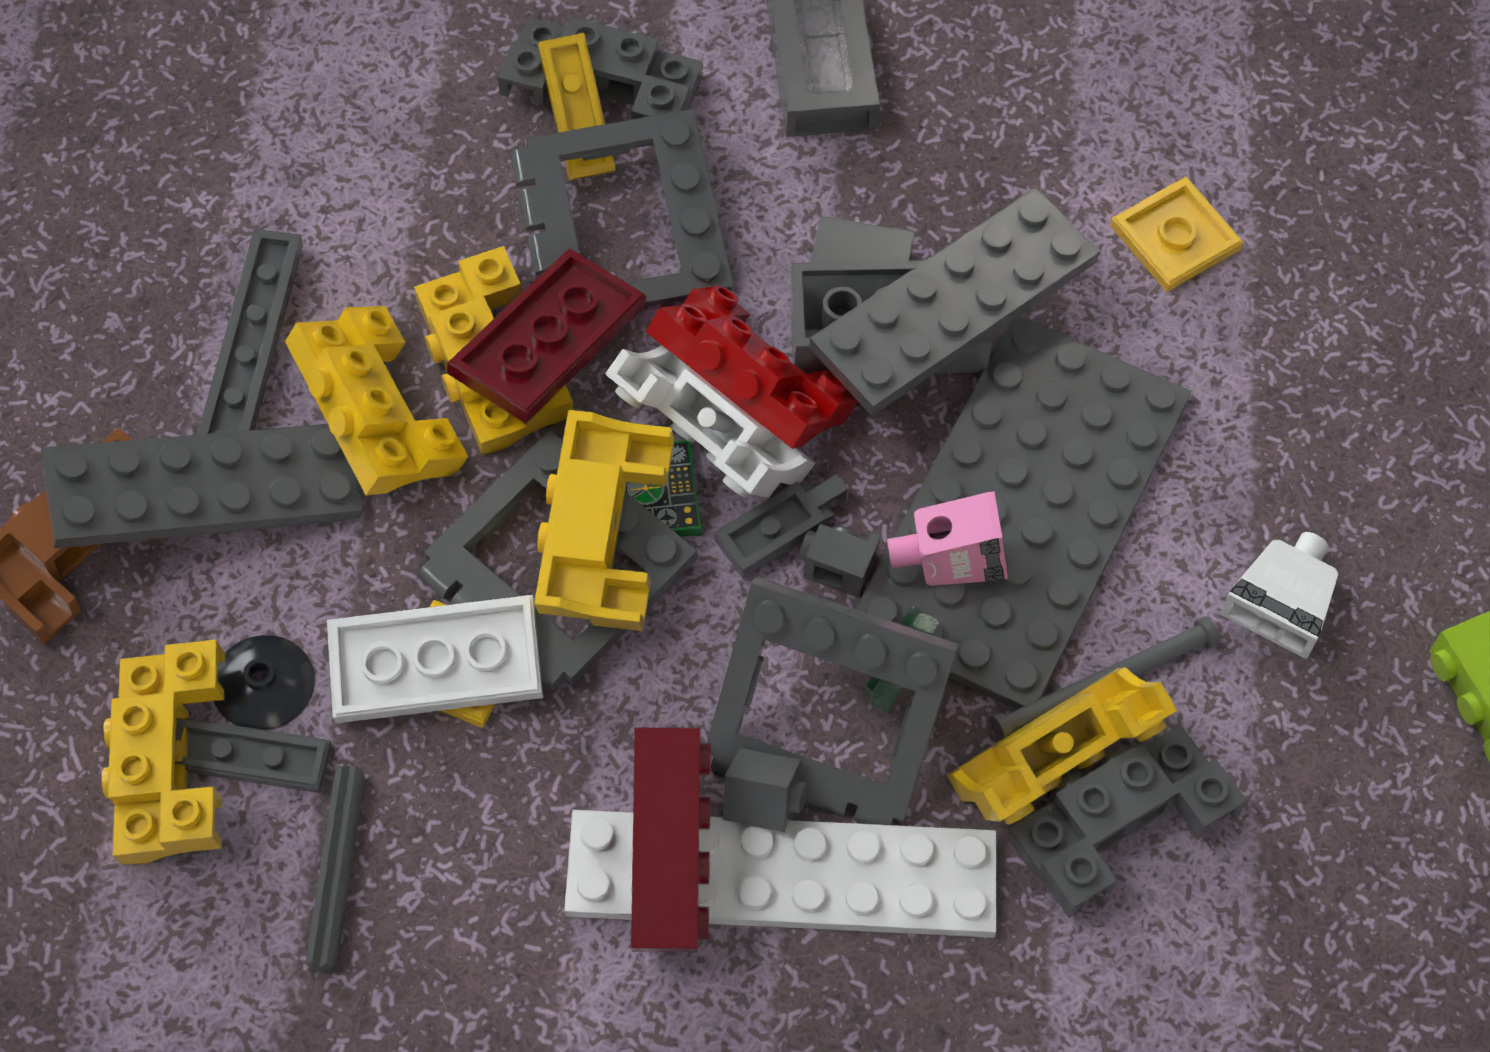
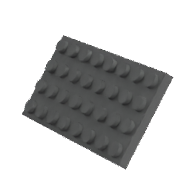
[855,316,1192,710]

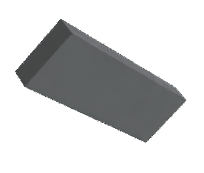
[175,718,332,793]

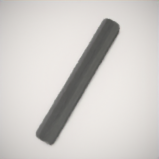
[306,765,365,972]

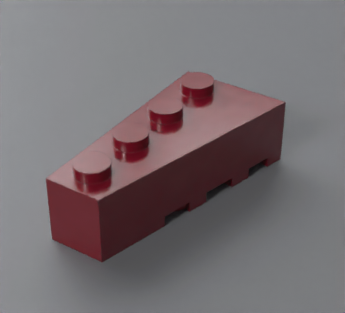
[631,727,711,953]

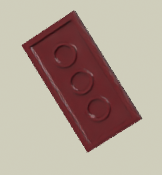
[447,248,647,424]

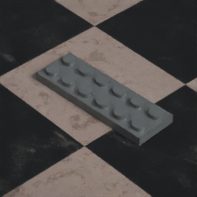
[809,187,1099,416]
[40,424,363,549]

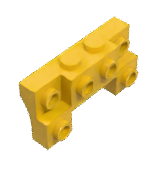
[414,246,574,456]
[285,306,469,496]
[534,410,674,631]
[102,639,225,865]
[946,667,1178,825]

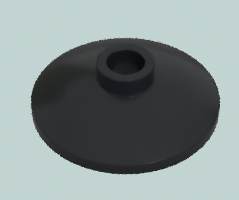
[214,635,315,730]

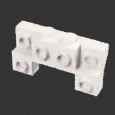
[605,345,815,498]

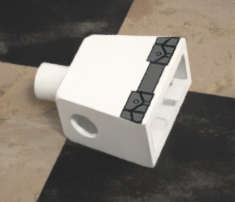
[1220,532,1338,659]

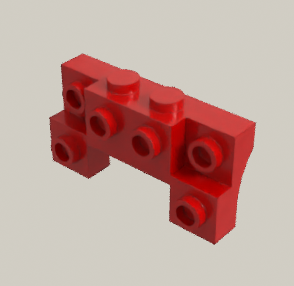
[646,285,858,449]

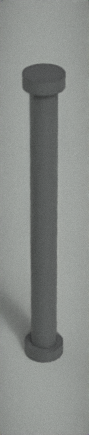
[990,616,1219,740]

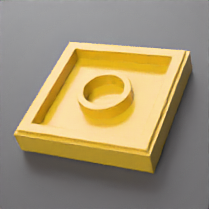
[1110,176,1244,292]

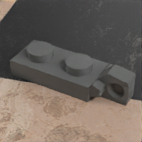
[714,474,848,578]

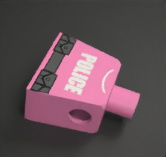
[887,491,1008,586]

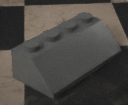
[791,260,993,374]

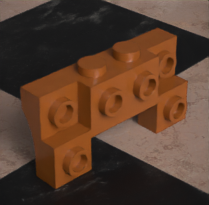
[0,427,164,645]

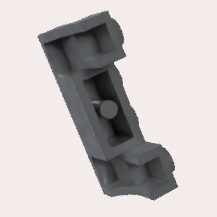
[498,17,703,120]
[1006,724,1247,918]

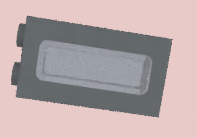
[767,0,880,137]

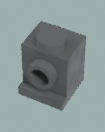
[798,524,880,598]

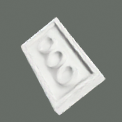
[327,595,543,723]

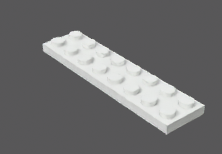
[565,810,996,938]

